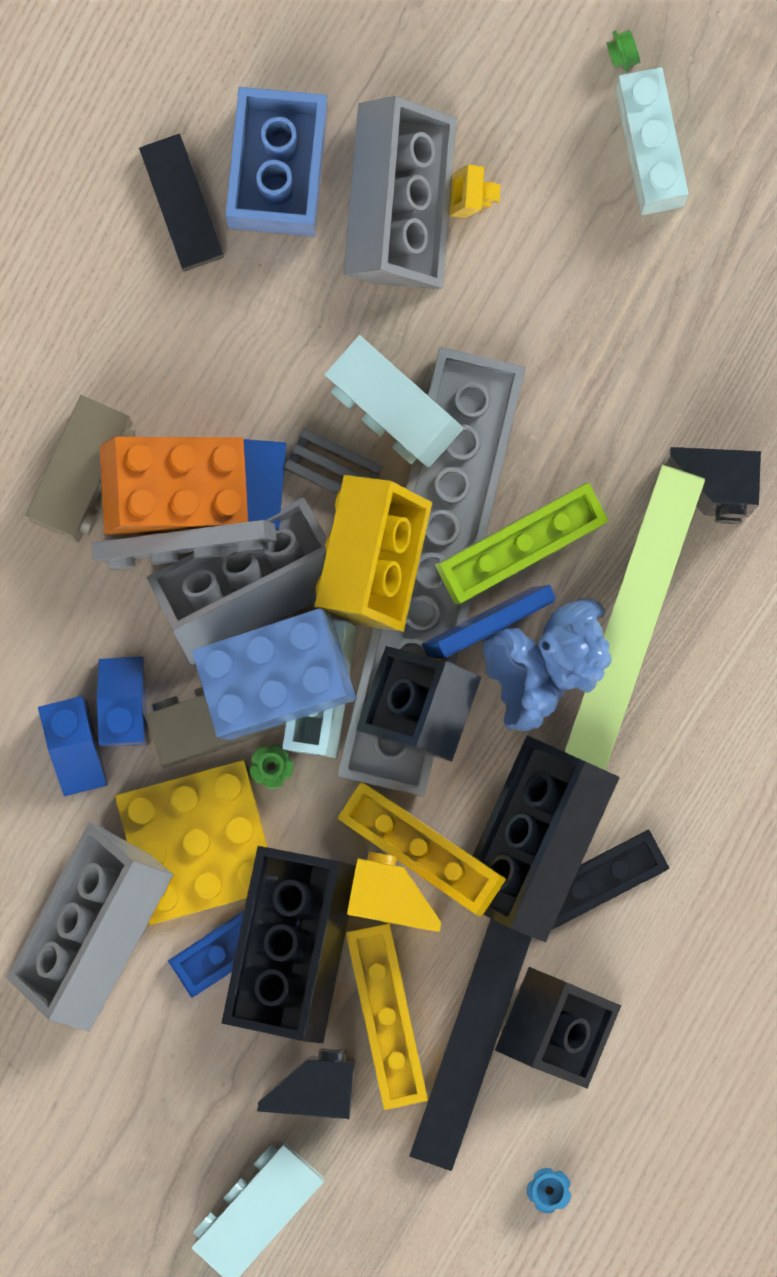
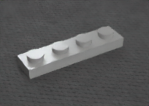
[92,520,277,570]

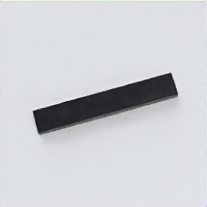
[409,919,532,1171]

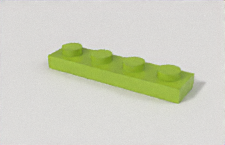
[435,482,609,604]

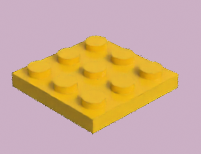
[115,760,268,925]

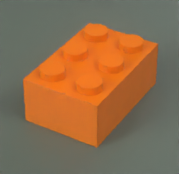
[99,436,248,534]

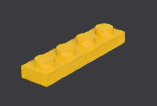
[337,782,506,917]
[346,923,428,1110]

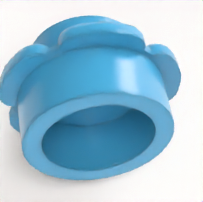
[527,1168,571,1213]

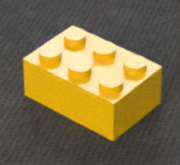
[314,475,432,632]

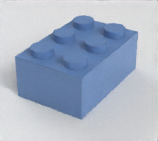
[225,87,328,237]
[192,608,357,741]

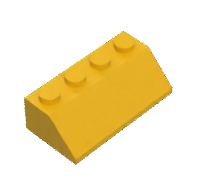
[347,852,442,932]

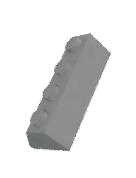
[344,96,457,289]
[146,497,327,665]
[6,822,174,1032]

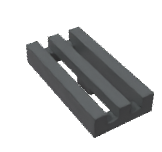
[284,428,383,494]

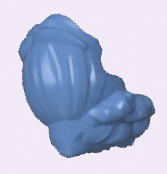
[539,598,612,693]
[482,628,565,731]

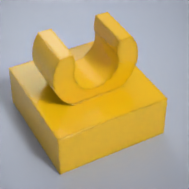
[449,164,501,219]

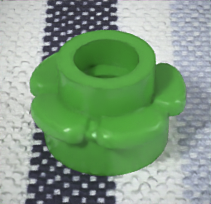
[606,30,641,72]
[250,745,294,789]

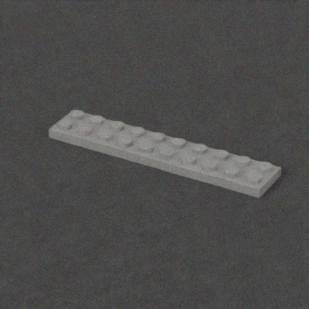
[338,347,526,797]

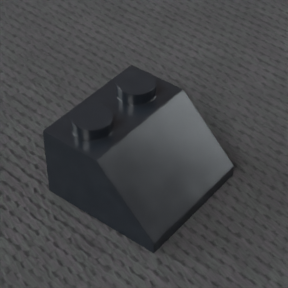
[662,447,761,524]
[356,646,482,762]
[495,967,622,1089]
[257,1048,355,1119]

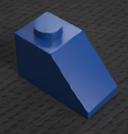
[97,656,148,748]
[38,696,108,796]

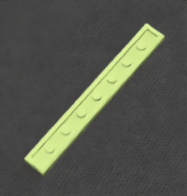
[565,464,705,770]

